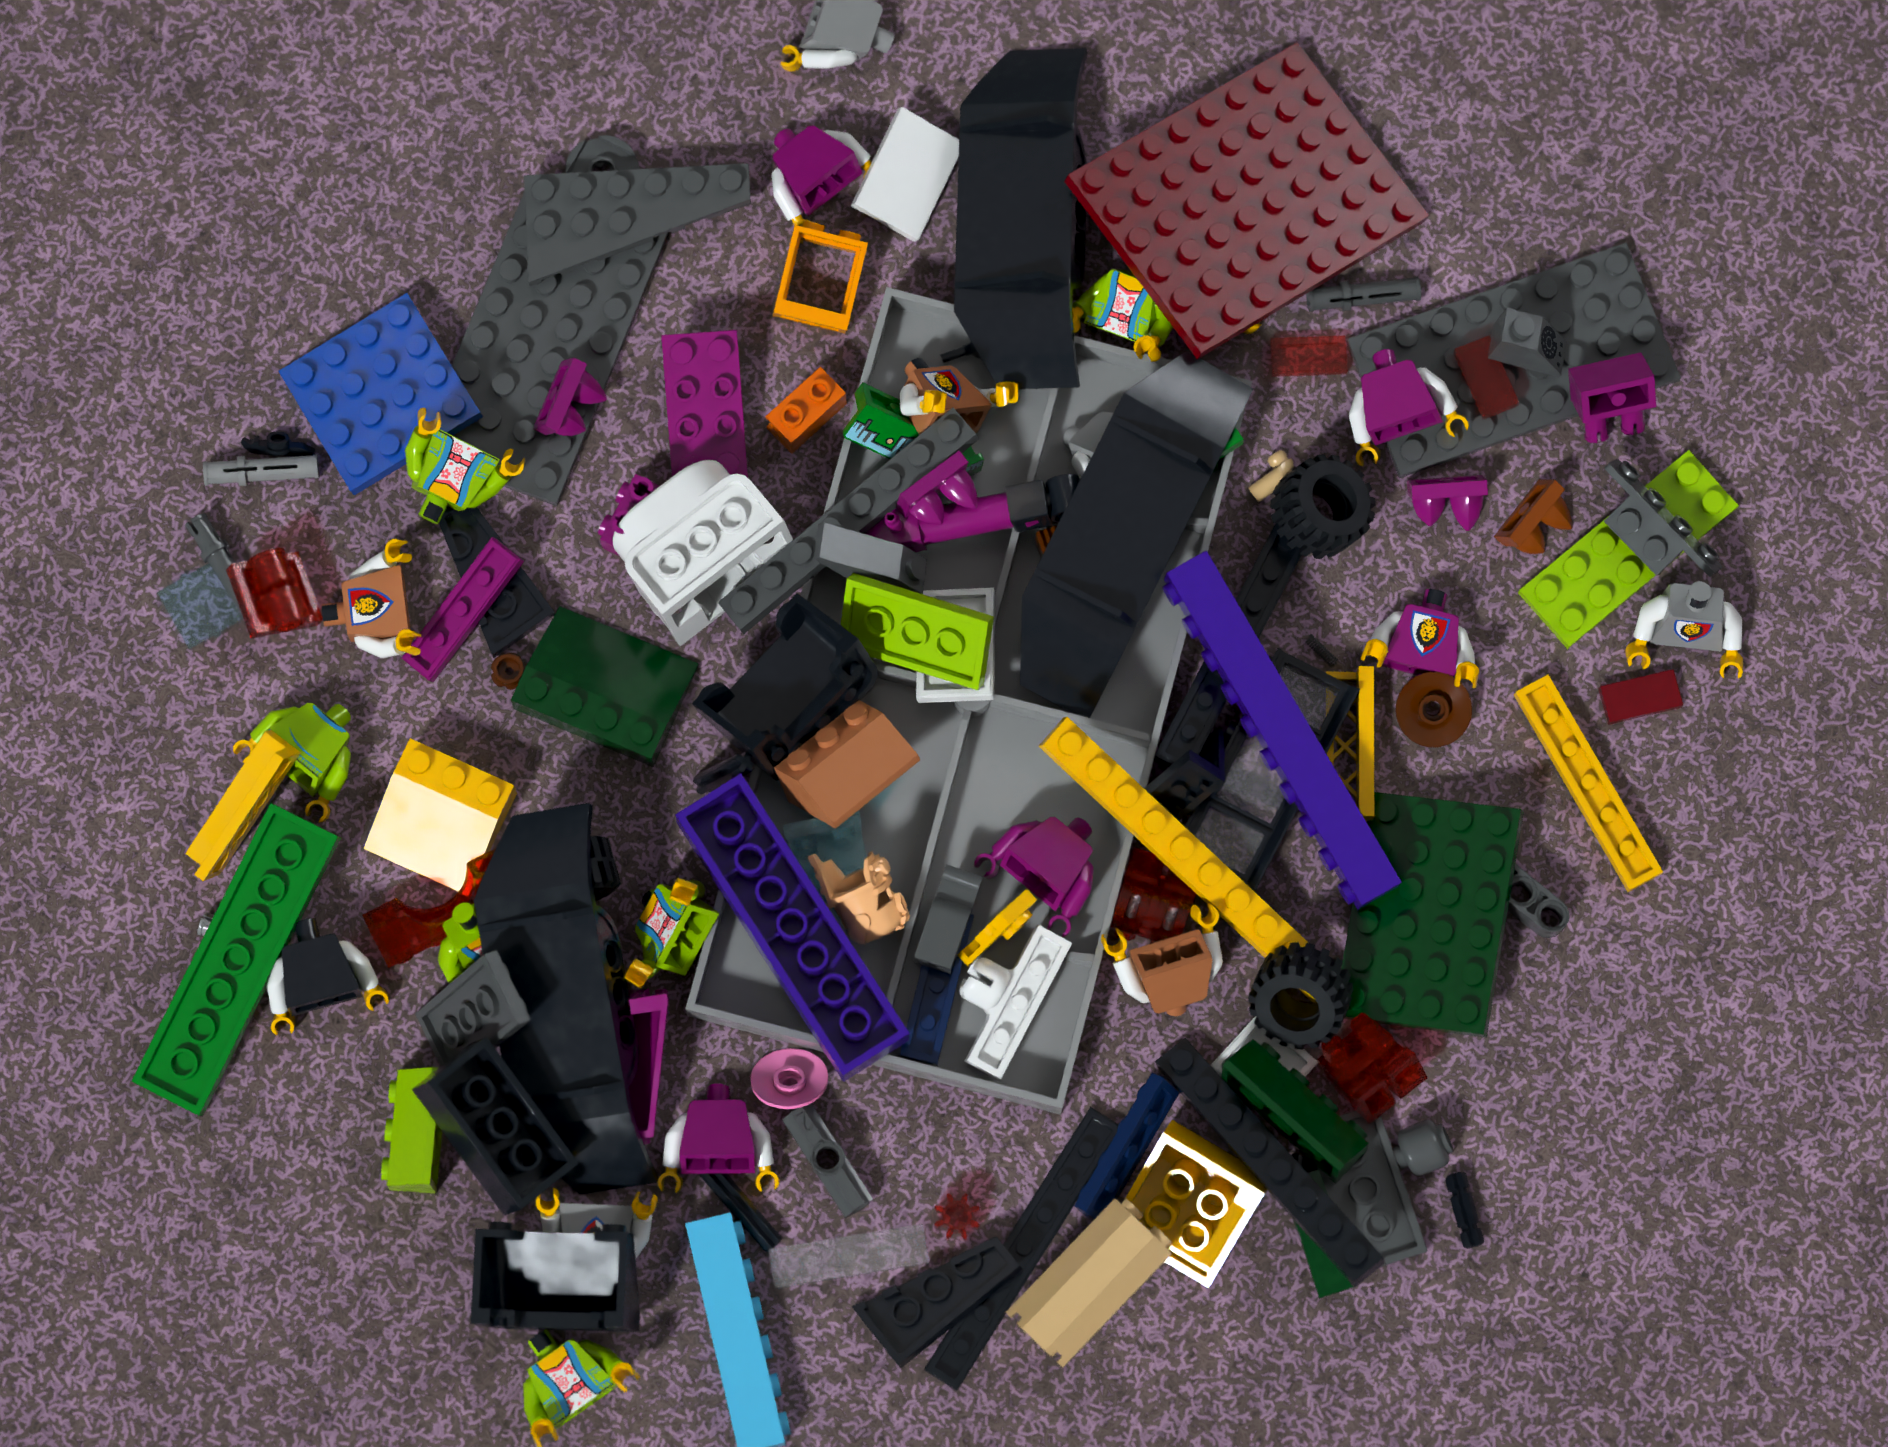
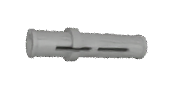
[203,454,319,486]

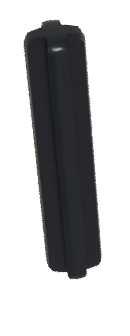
[693,752,755,795]
[699,1173,782,1252]

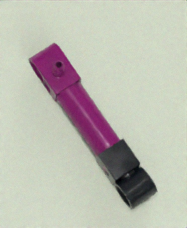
[865,474,1082,552]

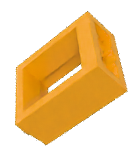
[772,221,868,333]

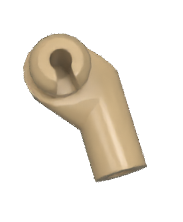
[1248,450,1294,502]

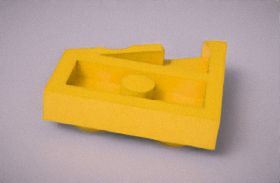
[957,889,1037,967]

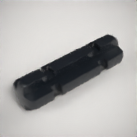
[1445,1172,1484,1249]

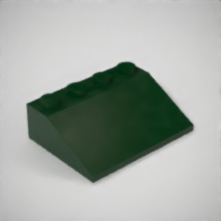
[511,606,699,768]

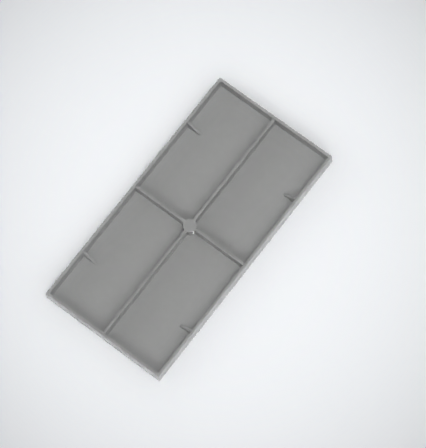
[686,287,1252,1115]

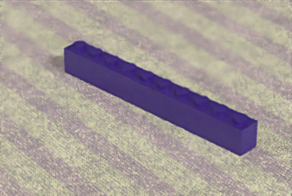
[1162,550,1402,910]

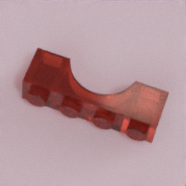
[362,848,496,968]

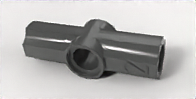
[782,1103,874,1218]

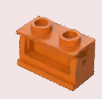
[765,367,847,454]

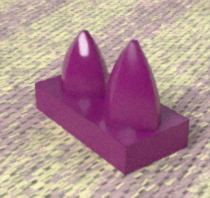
[533,357,607,436]
[896,451,978,525]
[1407,475,1488,531]

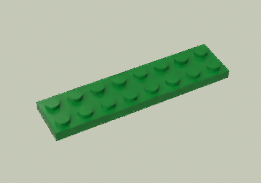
[132,803,341,1116]

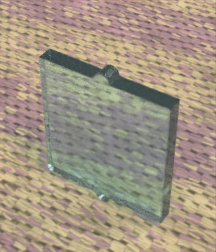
[157,564,243,649]

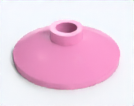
[751,1048,828,1109]

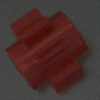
[934,1193,980,1241]

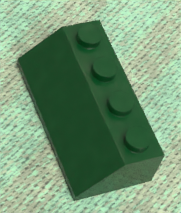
[1221,1039,1369,1184]

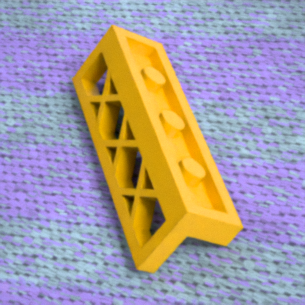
[1325,666,1374,822]
[185,730,301,881]

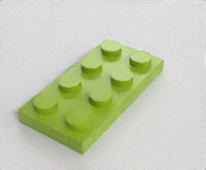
[841,573,994,690]

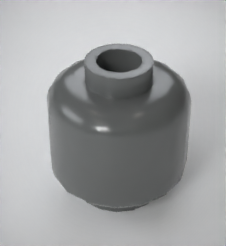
[1393,1119,1454,1176]

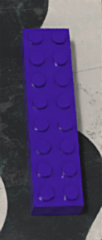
[675,774,910,1082]

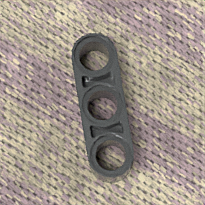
[1508,864,1570,938]

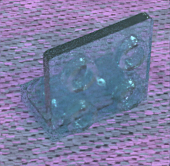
[783,810,867,902]

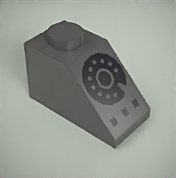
[1488,307,1567,377]

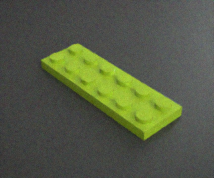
[1518,450,1739,649]

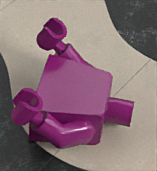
[974,817,1094,938]

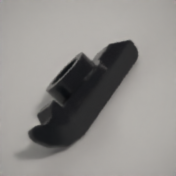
[241,431,315,457]

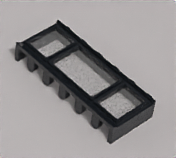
[1179,648,1360,892]

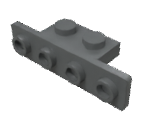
[1604,459,1723,577]

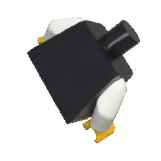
[267,918,389,1035]

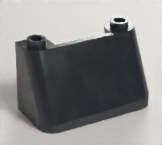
[692,593,878,780]
[470,1222,640,1332]

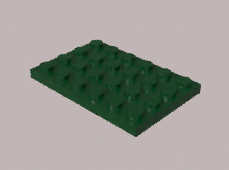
[1341,792,1524,1038]

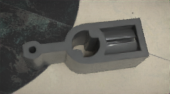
[914,864,983,974]

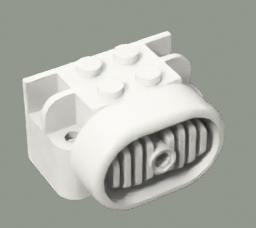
[612,460,793,646]

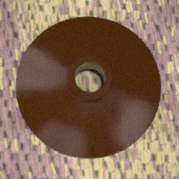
[1395,671,1472,748]

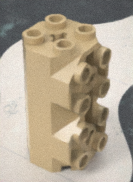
[1006,1198,1172,1368]

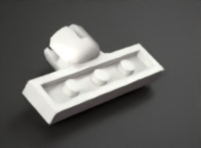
[959,925,1072,1080]

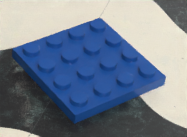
[278,293,483,496]

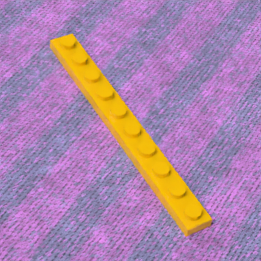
[1038,717,1317,1003]

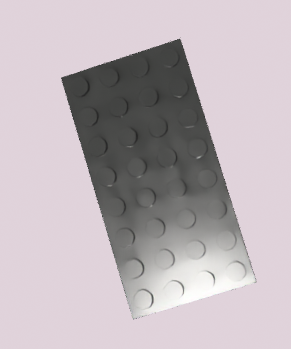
[452,192,668,506]
[1346,243,1681,478]

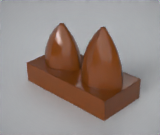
[1494,479,1573,554]

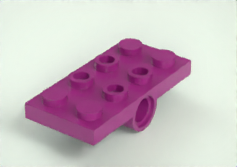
[661,330,748,478]

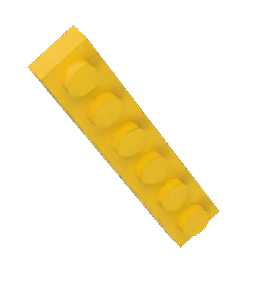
[1514,674,1663,892]

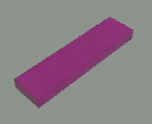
[401,537,524,682]

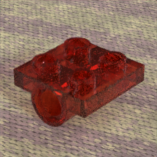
[226,548,323,639]

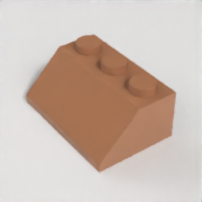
[774,700,920,829]

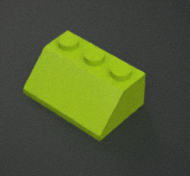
[381,1067,442,1194]

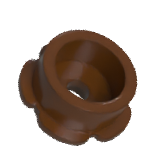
[491,653,527,690]

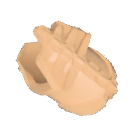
[808,851,910,945]

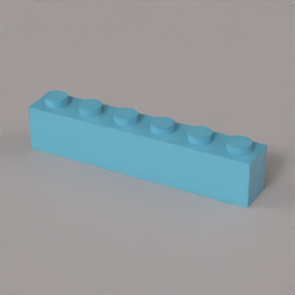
[685,1212,791,1447]

